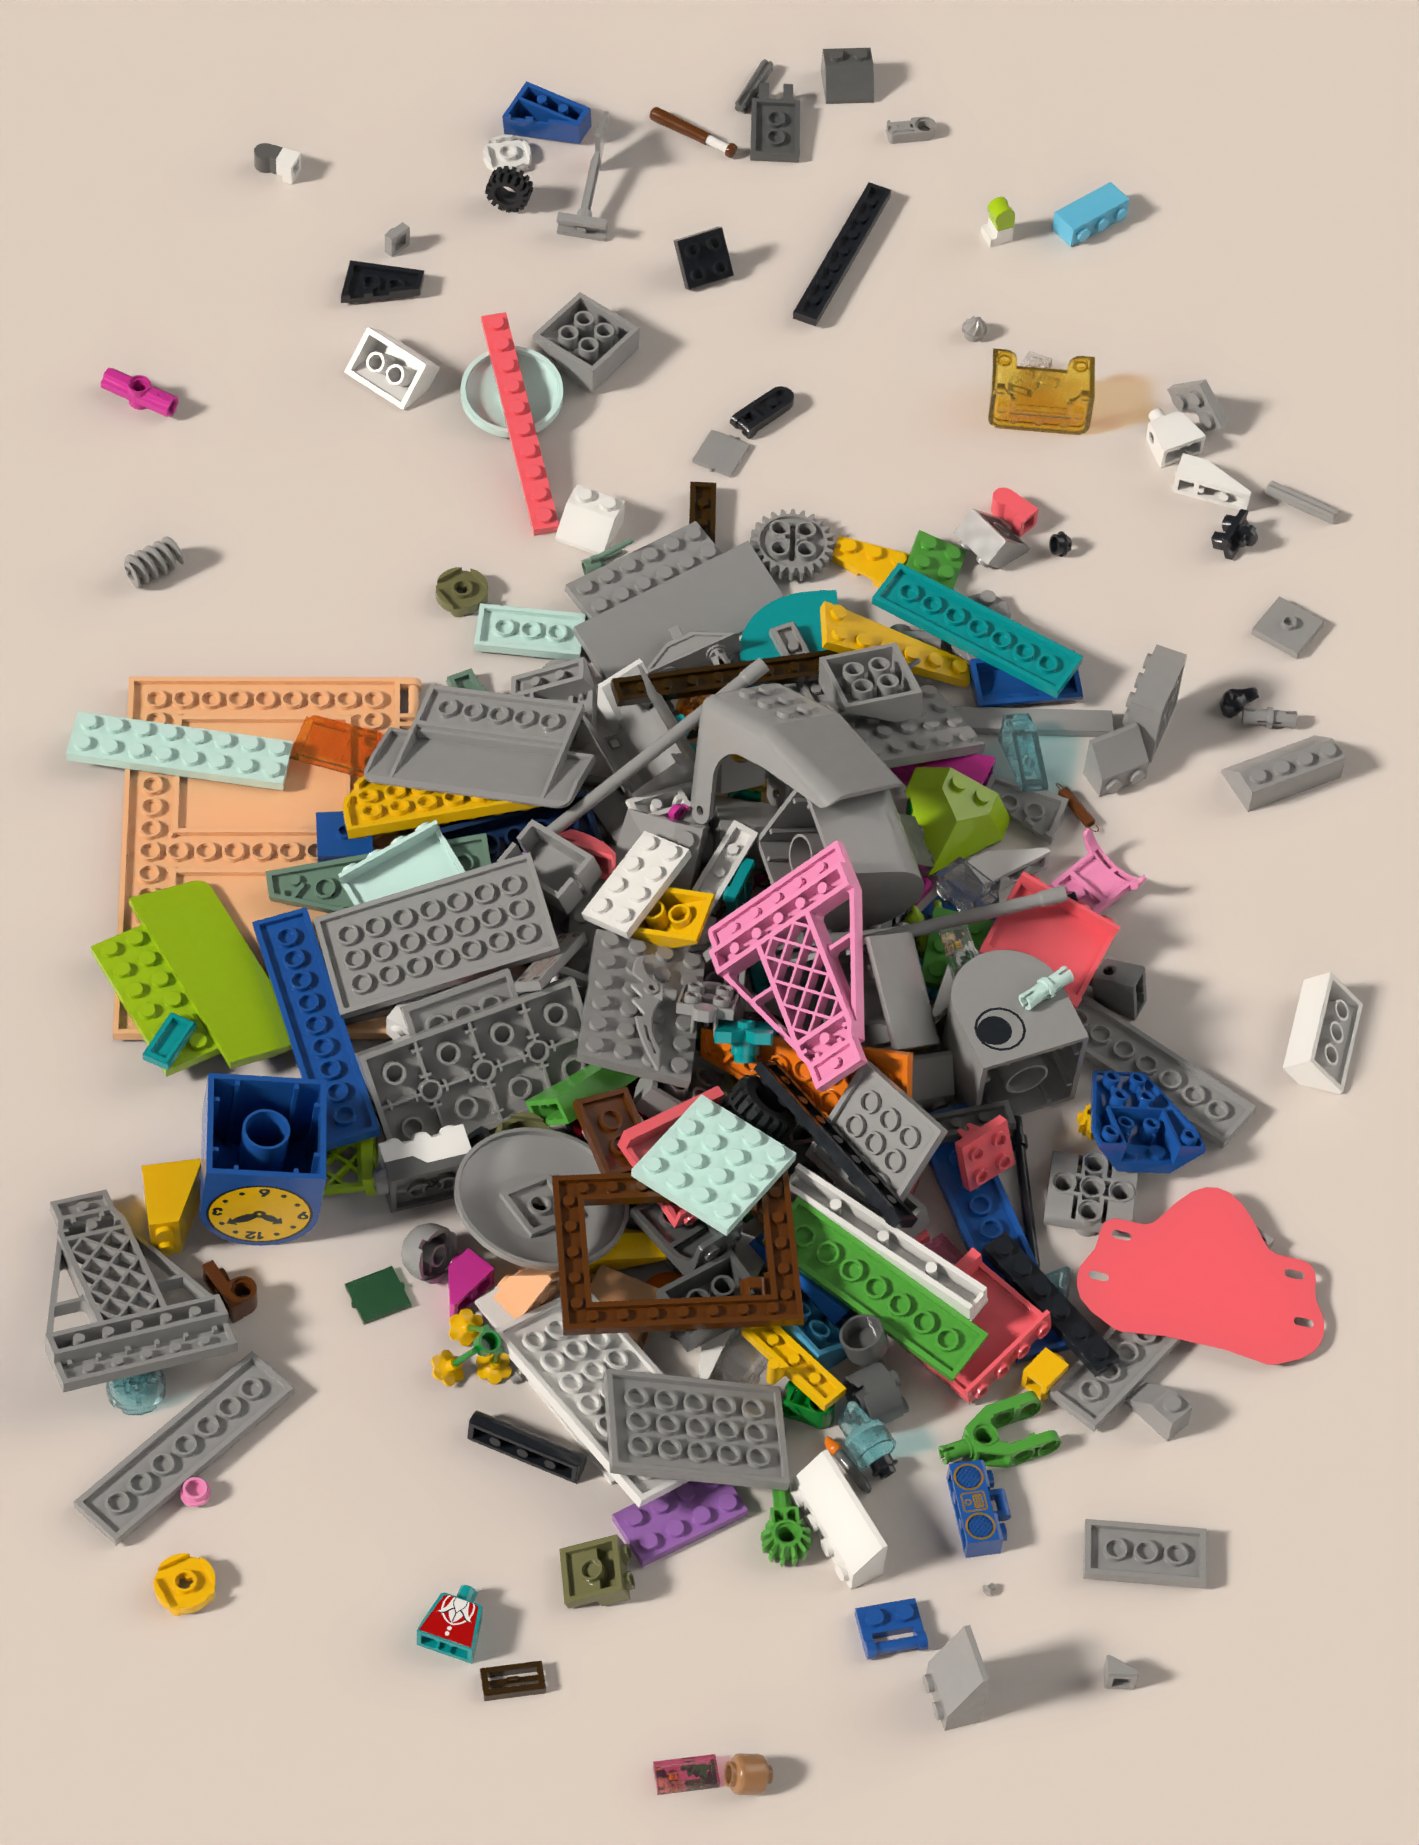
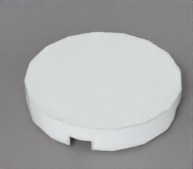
[483,135,532,172]

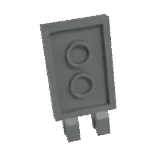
[750,82,800,163]

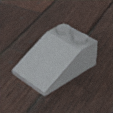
[923,1625,989,1731]

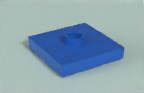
[316,811,373,862]

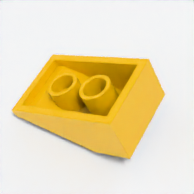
[631,887,715,948]

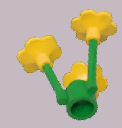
[431,1308,512,1387]

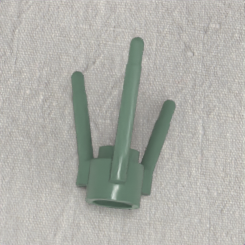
[581,538,634,575]

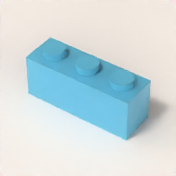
[1052,182,1130,247]

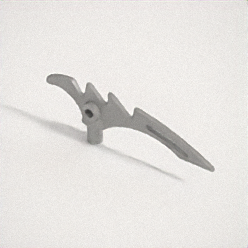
[630,955,677,1071]

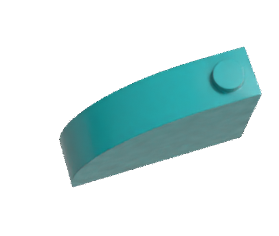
[738,590,839,662]

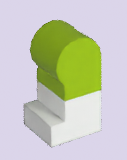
[981,197,1015,247]

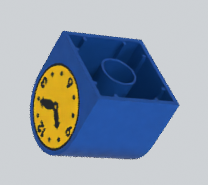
[200,1073,327,1246]

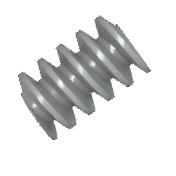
[124,536,184,588]

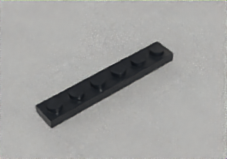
[982,1232,1120,1377]

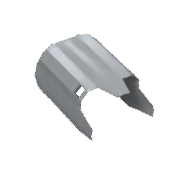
[582,665,696,799]

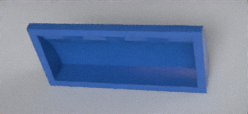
[969,651,1083,707]

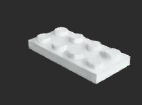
[581,831,692,939]

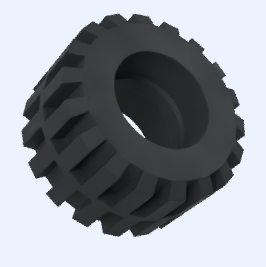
[720,1075,798,1143]

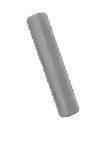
[1265,481,1338,523]

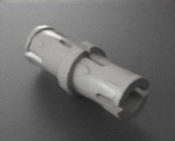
[1242,707,1297,729]

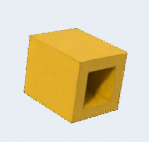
[1020,1347,1069,1402]

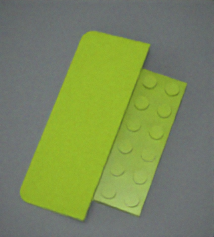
[90,880,292,1077]

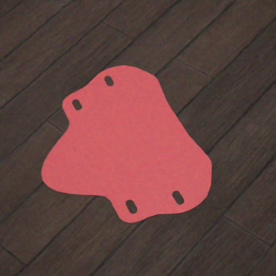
[1077,1187,1324,1365]

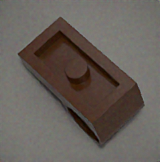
[202,1260,258,1323]

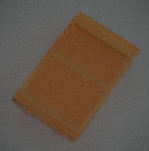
[290,715,383,778]

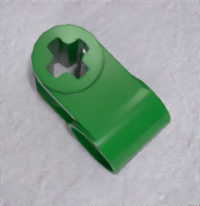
[782,1380,835,1429]

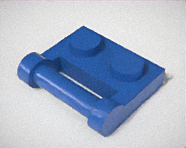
[855,1598,928,1660]

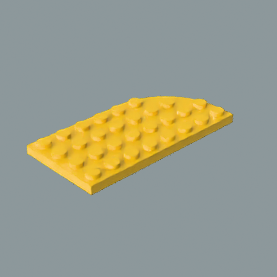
[343,775,542,839]

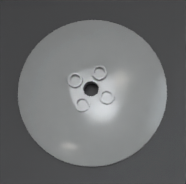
[454,1127,629,1271]

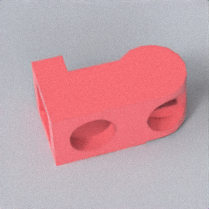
[991,487,1039,538]

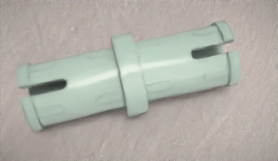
[1019,966,1074,1010]

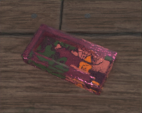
[653,1754,720,1795]

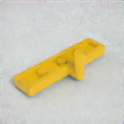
[741,1326,846,1412]

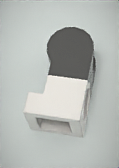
[254,143,301,184]

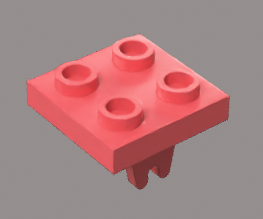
[955,1115,1015,1192]

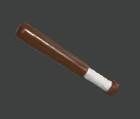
[649,107,737,158]

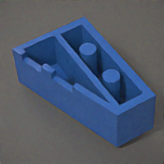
[502,81,592,144]

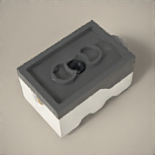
[372,1124,471,1213]

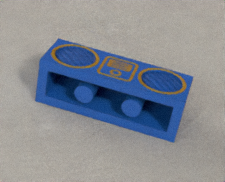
[946,1460,1011,1558]

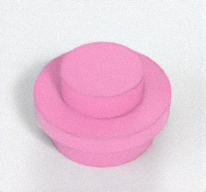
[180,1477,211,1507]

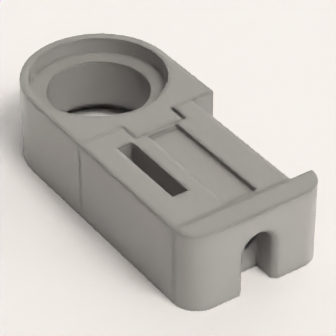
[886,117,936,144]

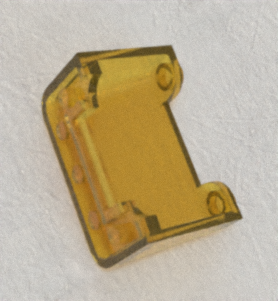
[988,348,1095,435]

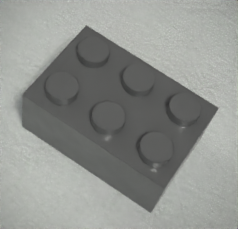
[656,1250,761,1352]

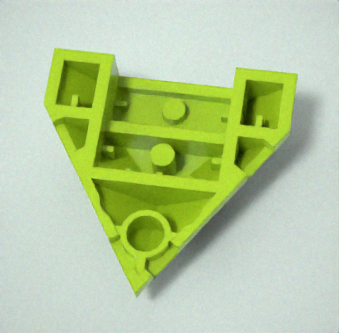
[906,767,1011,878]

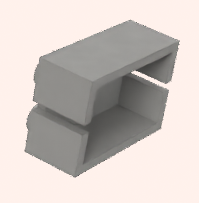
[497,819,603,915]

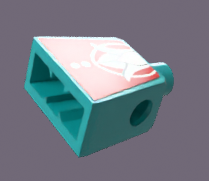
[417,1585,483,1664]

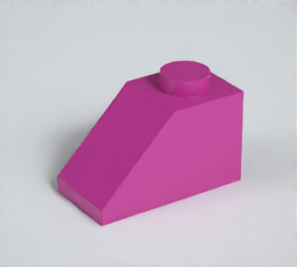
[448,1248,494,1317]

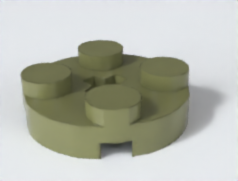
[436,567,488,617]

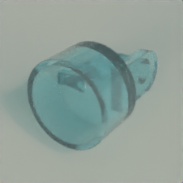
[837,1401,896,1468]

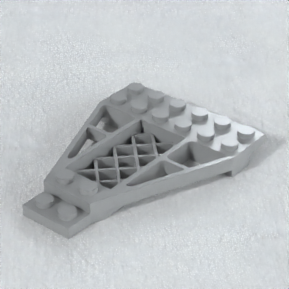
[45,1189,238,1392]

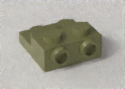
[559,1534,635,1608]

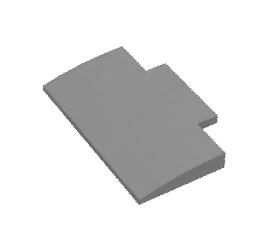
[355,968,590,1142]

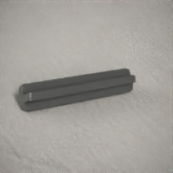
[735,59,773,113]

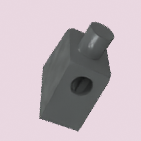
[1088,959,1147,1021]

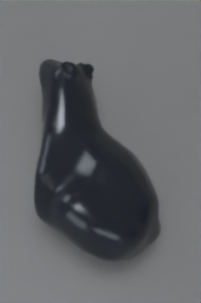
[1220,687,1259,718]

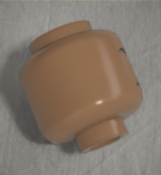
[724,1753,773,1795]

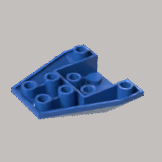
[1091,1070,1206,1174]

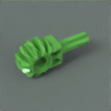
[760,1487,812,1567]

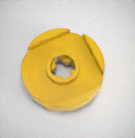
[153,1553,216,1616]

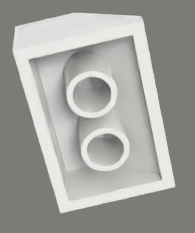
[345,327,440,410]

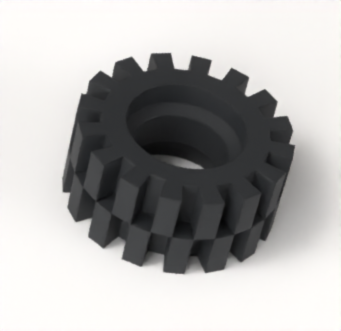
[485,166,533,213]

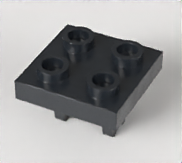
[673,226,734,290]

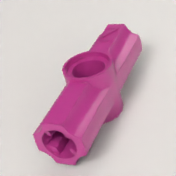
[101,368,179,417]

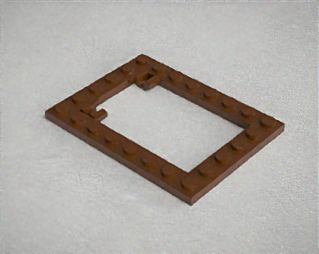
[552,1169,804,1336]

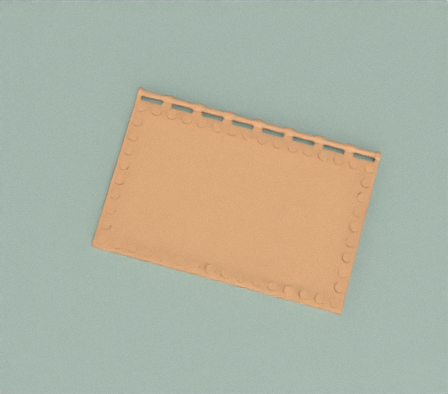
[113,677,422,1040]

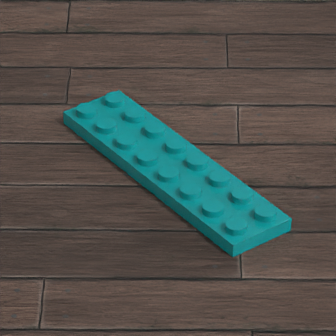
[871,563,1083,698]

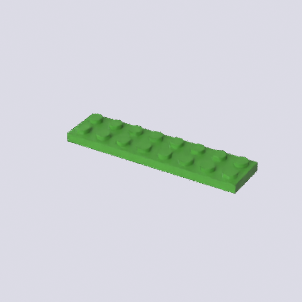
[762,1196,988,1383]

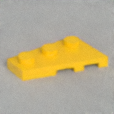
[832,536,909,588]

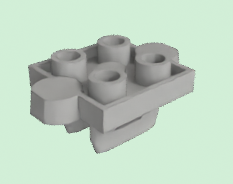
[676,981,740,1037]

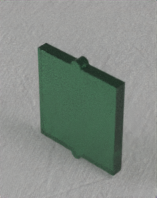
[345,1266,411,1325]

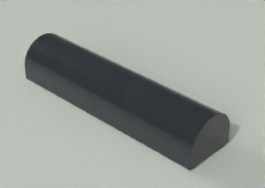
[467,1410,587,1484]

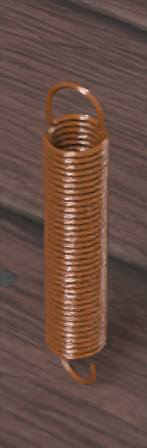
[1056,783,1099,832]

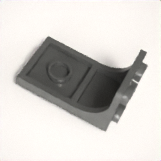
[629,1203,744,1275]

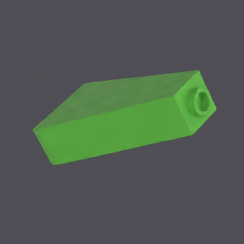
[525,1065,638,1126]

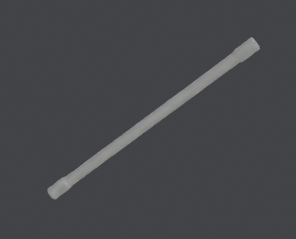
[520,658,769,851]
[776,885,1068,960]

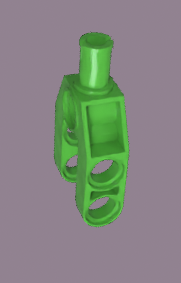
[938,1391,1062,1468]

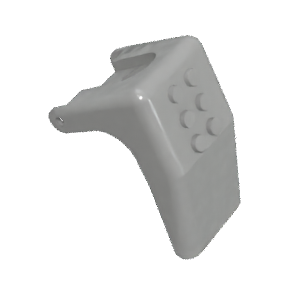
[691,683,906,824]

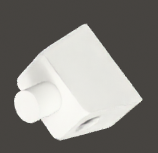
[1146,408,1206,468]

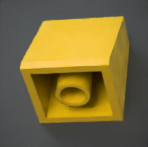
[141,1158,201,1256]

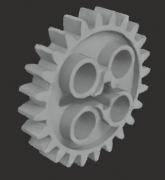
[750,509,835,581]

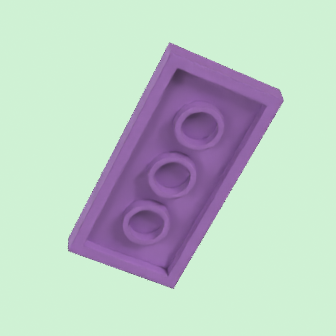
[612,1481,748,1567]

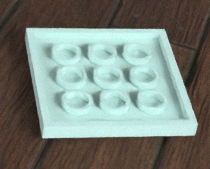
[631,1094,796,1236]

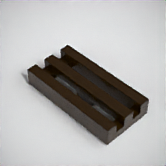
[480,1660,546,1701]

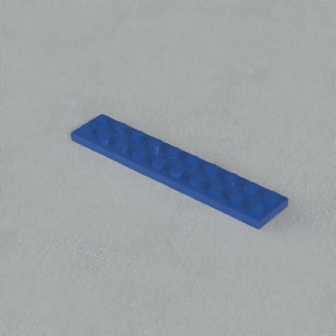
[252,907,381,1151]
[927,1102,1069,1364]

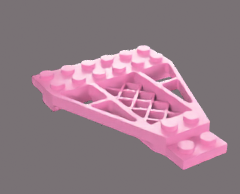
[706,840,867,1092]

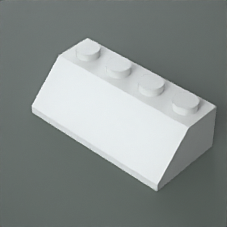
[1283,972,1363,1094]
[790,1449,888,1589]

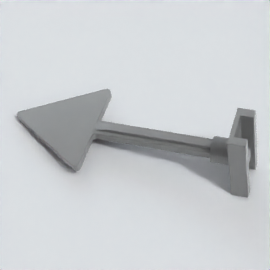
[557,111,609,242]

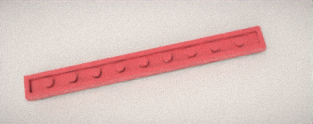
[481,312,559,536]

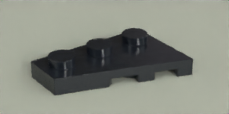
[341,260,424,303]

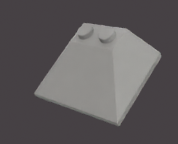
[511,657,597,751]

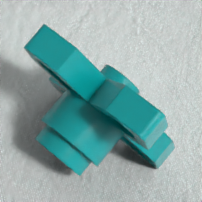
[714,1019,777,1063]

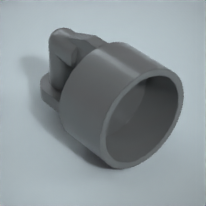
[839,1314,889,1369]

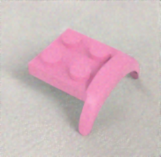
[1050,828,1146,915]

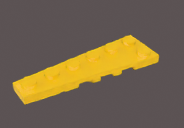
[820,601,970,688]

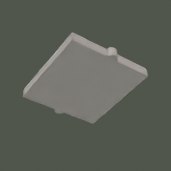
[692,430,750,478]

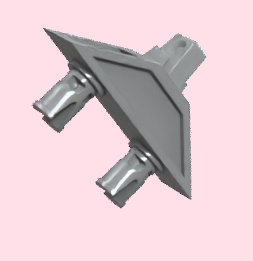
[646,625,743,674]

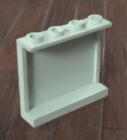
[338,820,466,906]

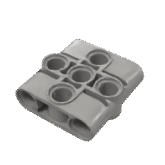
[1043,1151,1138,1238]

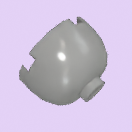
[401,1223,459,1284]

